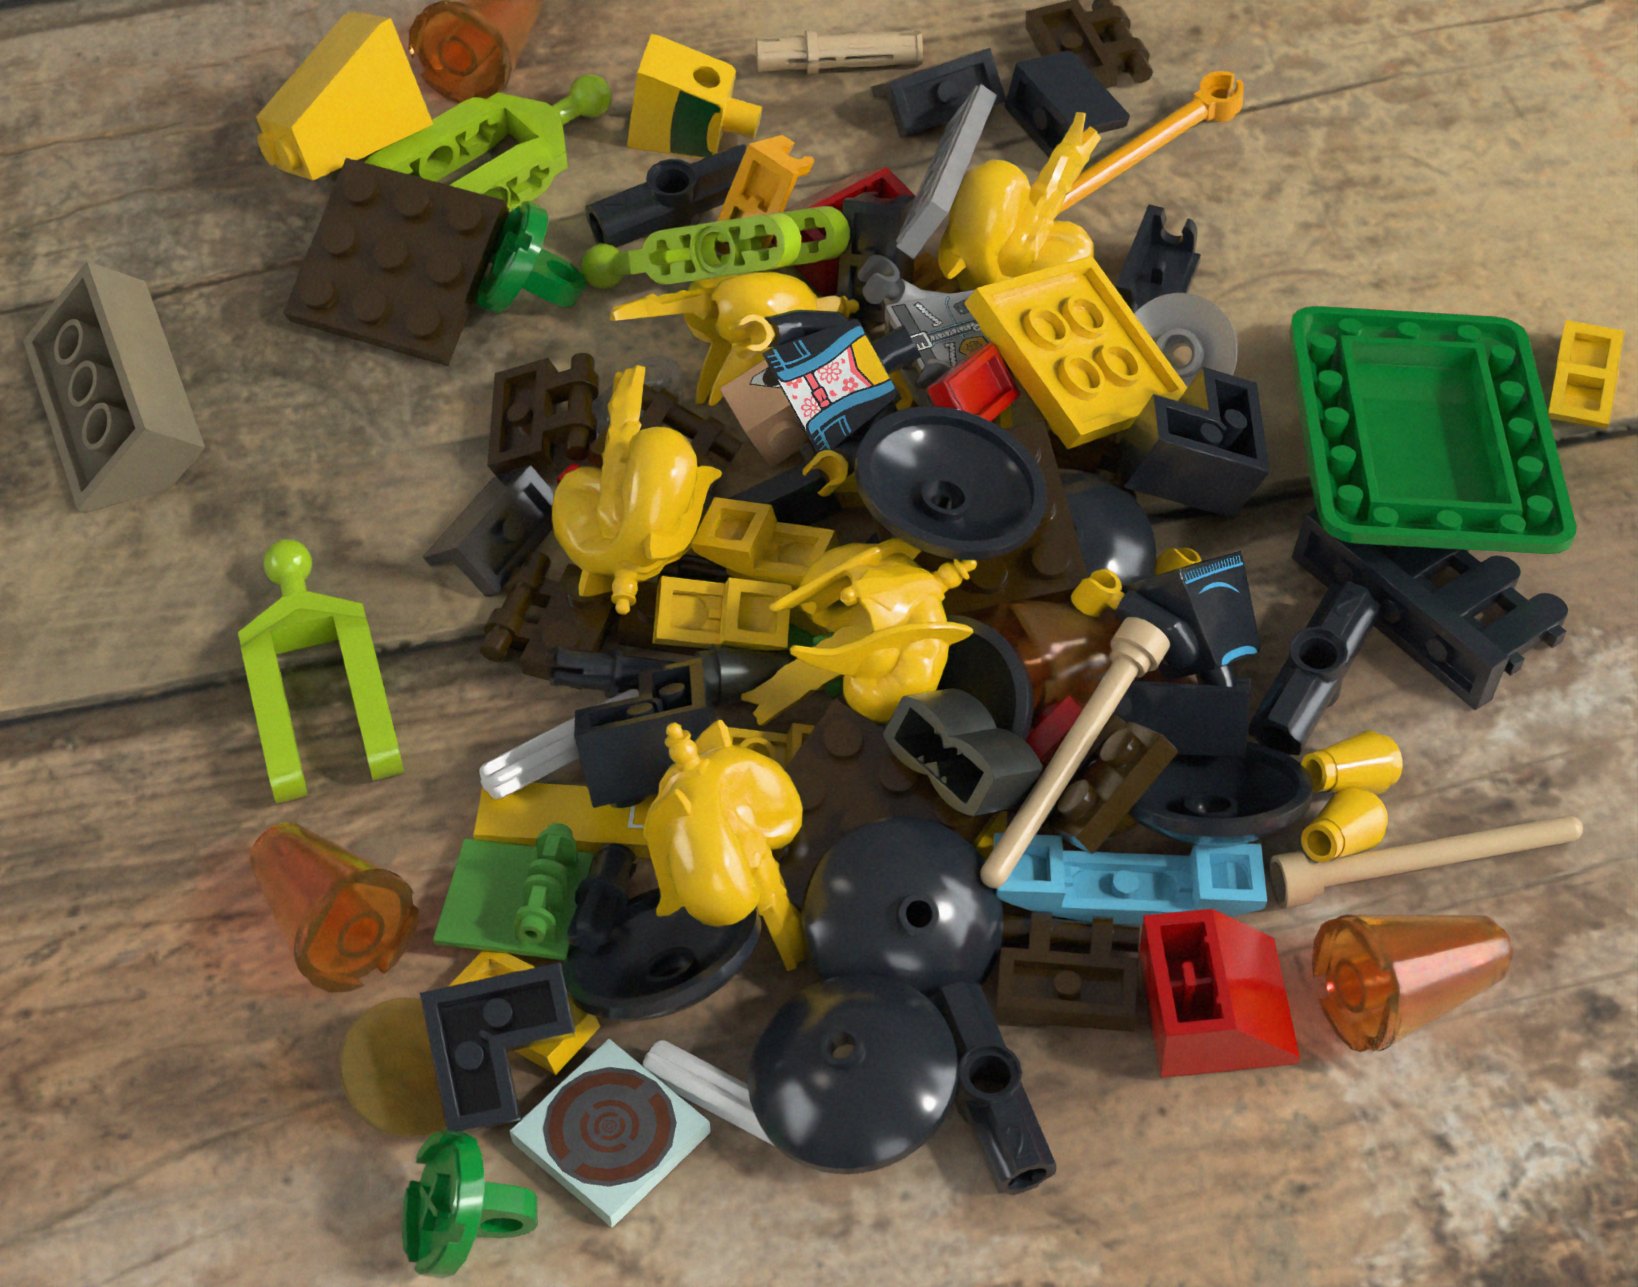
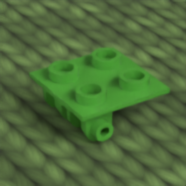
[433,823,594,960]

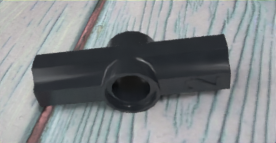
[585,144,747,248]
[1248,581,1381,756]
[928,980,1057,1195]

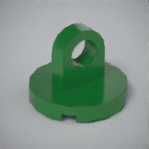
[474,201,587,315]
[401,1129,538,1278]

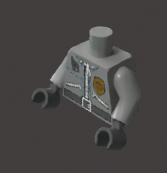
[857,254,1013,407]

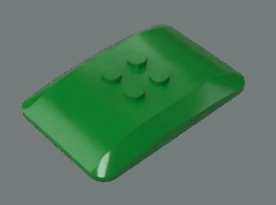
[1289,306,1577,554]

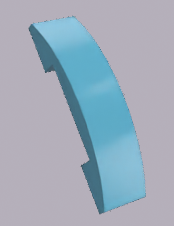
[993,833,1267,925]

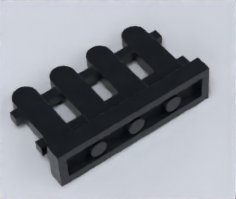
[1291,508,1568,711]

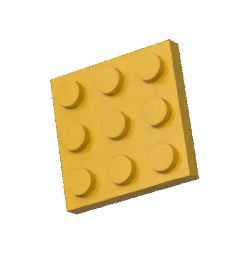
[964,255,1187,449]

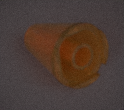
[408,0,543,104]
[985,600,1148,728]
[249,822,419,993]
[1312,914,1513,1052]

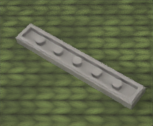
[896,84,997,259]

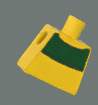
[627,34,763,159]

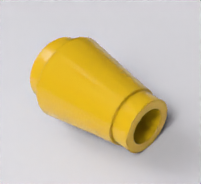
[1301,730,1402,795]
[1301,788,1388,863]

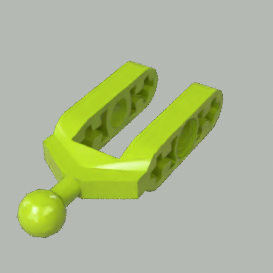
[364,74,612,212]
[581,206,850,290]
[238,539,405,804]

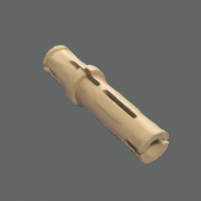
[756,29,923,74]

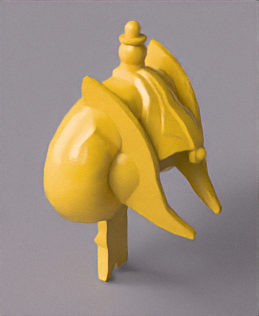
[938,112,1101,292]
[610,271,859,406]
[552,365,722,615]
[741,538,977,726]
[643,720,808,971]

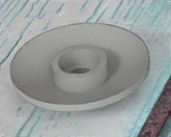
[1134,293,1238,388]

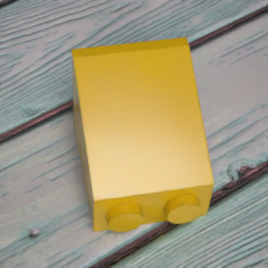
[256,11,433,181]

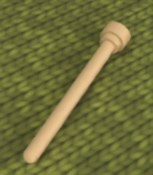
[980,617,1170,888]
[1270,815,1583,909]

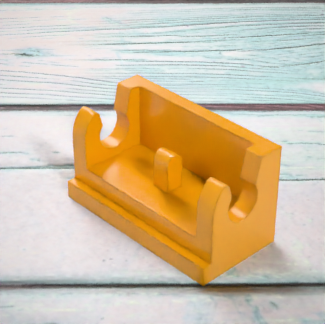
[716,135,815,273]

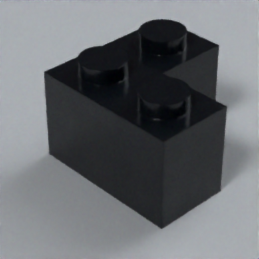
[1119,367,1270,519]
[574,657,718,808]
[420,962,576,1133]

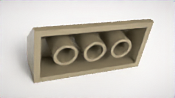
[23,261,205,513]

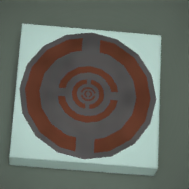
[510,1039,710,1228]

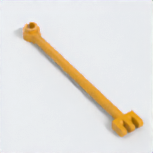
[913,71,1244,294]

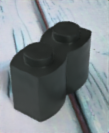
[883,688,1043,816]

